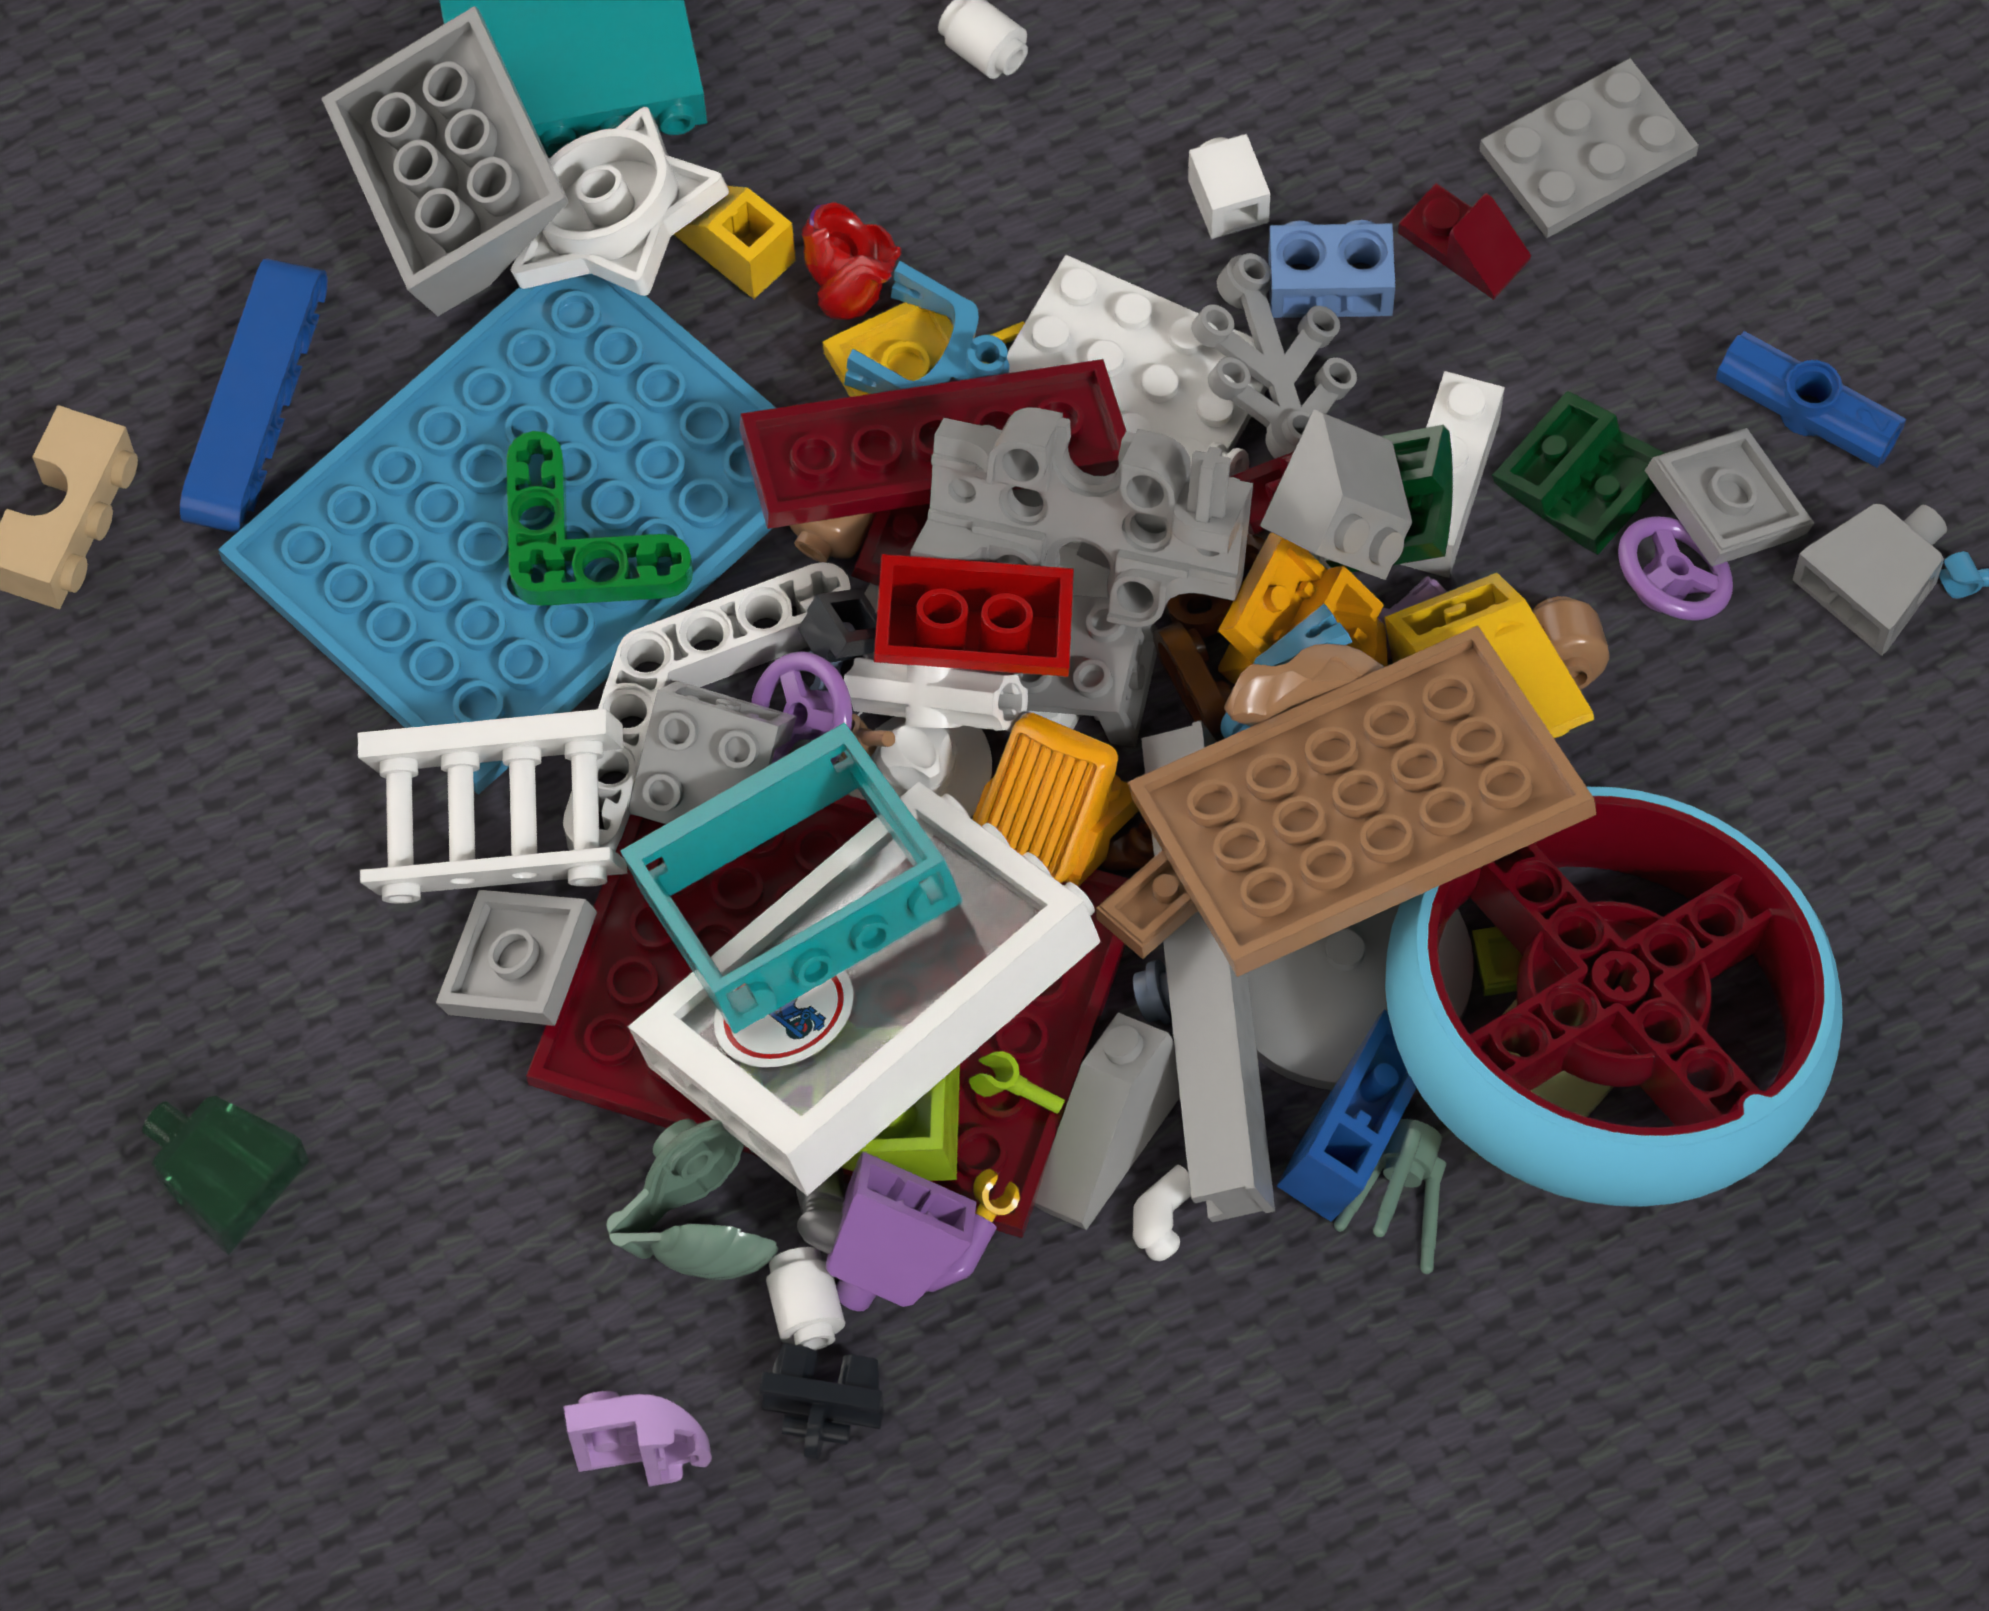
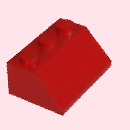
[874,554,1074,677]

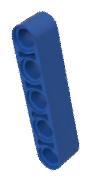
[180,258,328,533]

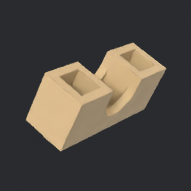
[0,405,138,609]

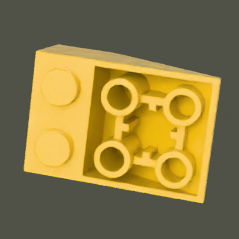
[1384,573,1594,738]

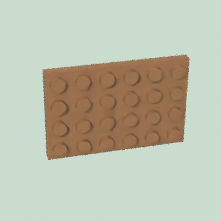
[1128,626,1596,977]

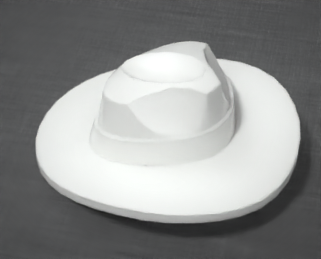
[839,712,992,818]

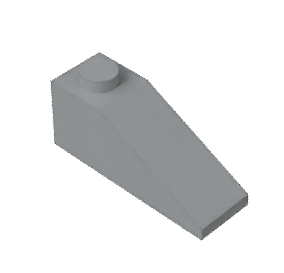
[1035,1013,1180,1230]

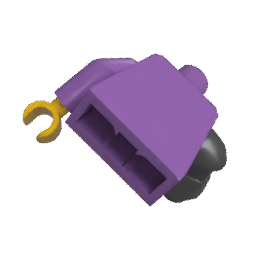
[796,1151,1020,1311]

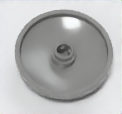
[1248,904,1473,1090]

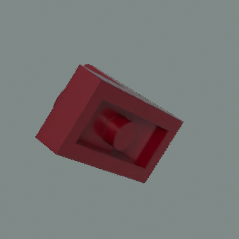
[1398,183,1531,300]

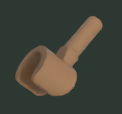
[841,714,895,759]

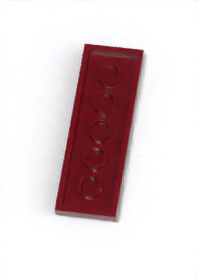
[739,359,1127,529]

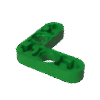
[506,431,693,606]

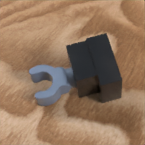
[798,588,877,690]

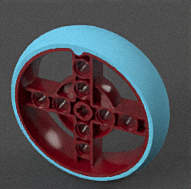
[1385,787,1842,1206]

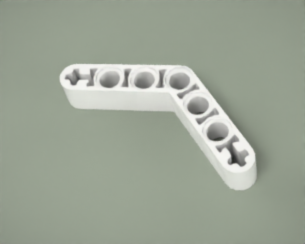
[563,562,851,851]

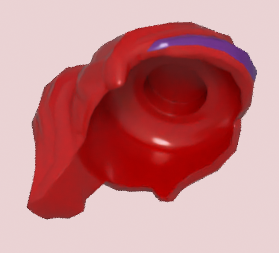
[802,202,901,320]

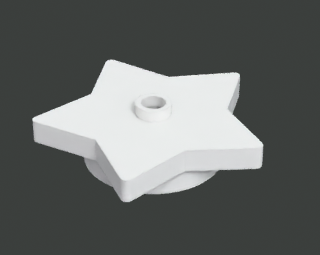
[511,107,729,296]

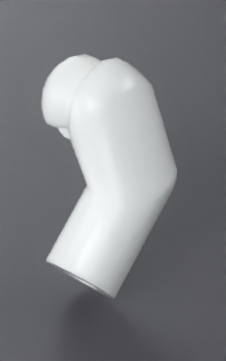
[1133,1165,1191,1261]

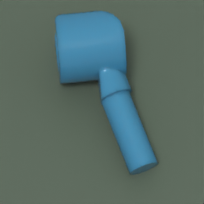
[1939,551,1989,598]

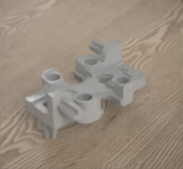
[911,407,1253,627]

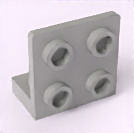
[1005,595,1157,748]
[628,681,797,824]

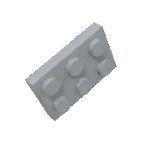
[1479,58,1698,238]

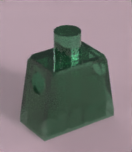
[142,1096,309,1255]

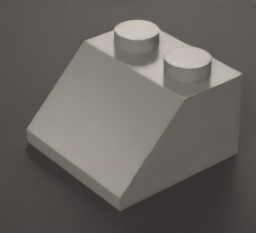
[1260,409,1412,580]

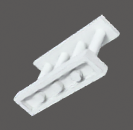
[358,709,627,903]

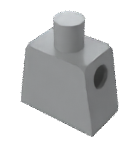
[1793,504,1947,656]

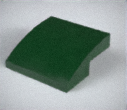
[1492,391,1665,555]
[1325,424,1453,573]

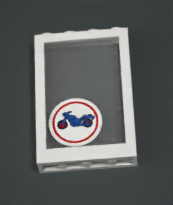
[628,782,1101,1196]

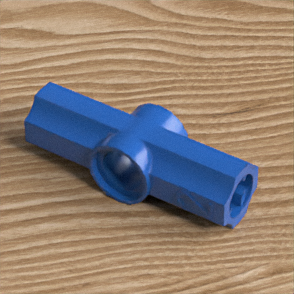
[1716,331,1906,468]

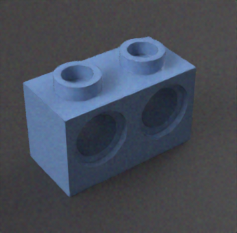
[1268,220,1395,318]

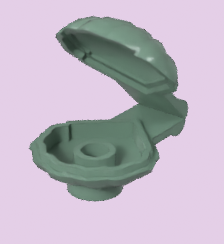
[607,1119,779,1280]

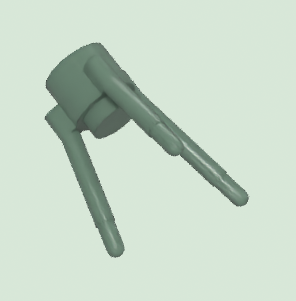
[1334,1119,1446,1274]

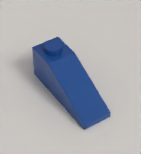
[1276,1009,1417,1222]

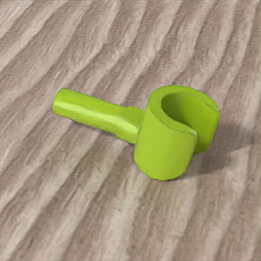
[969,1051,1065,1114]

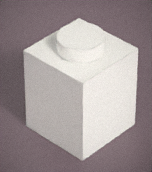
[1188,134,1270,239]

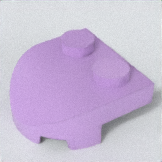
[564,1391,711,1486]

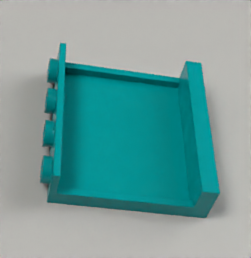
[440,0,707,156]

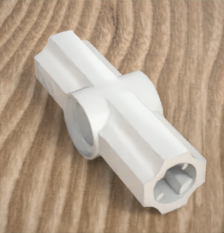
[844,656,1028,731]

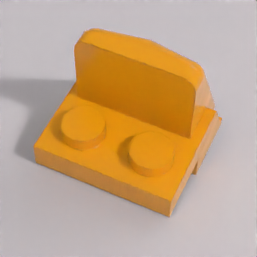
[1218,532,1388,684]
[972,712,1139,887]

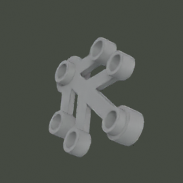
[1192,253,1357,458]

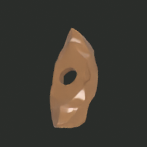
[1224,644,1386,727]

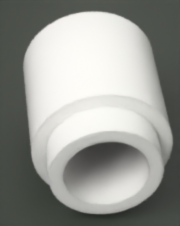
[938,0,1028,79]
[766,1247,845,1350]

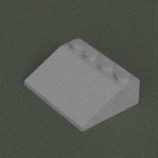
[321,6,569,316]

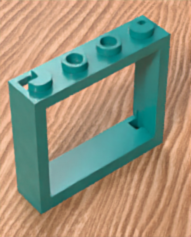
[620,722,963,1034]

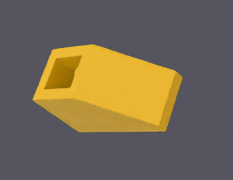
[674,186,796,299]

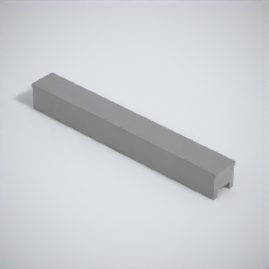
[1141,721,1275,1222]

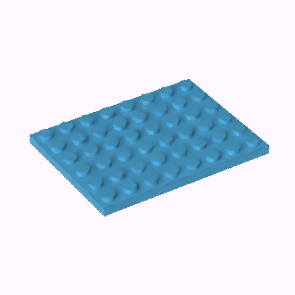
[218,273,776,795]

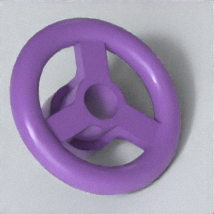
[1618,516,1733,621]
[751,652,852,764]

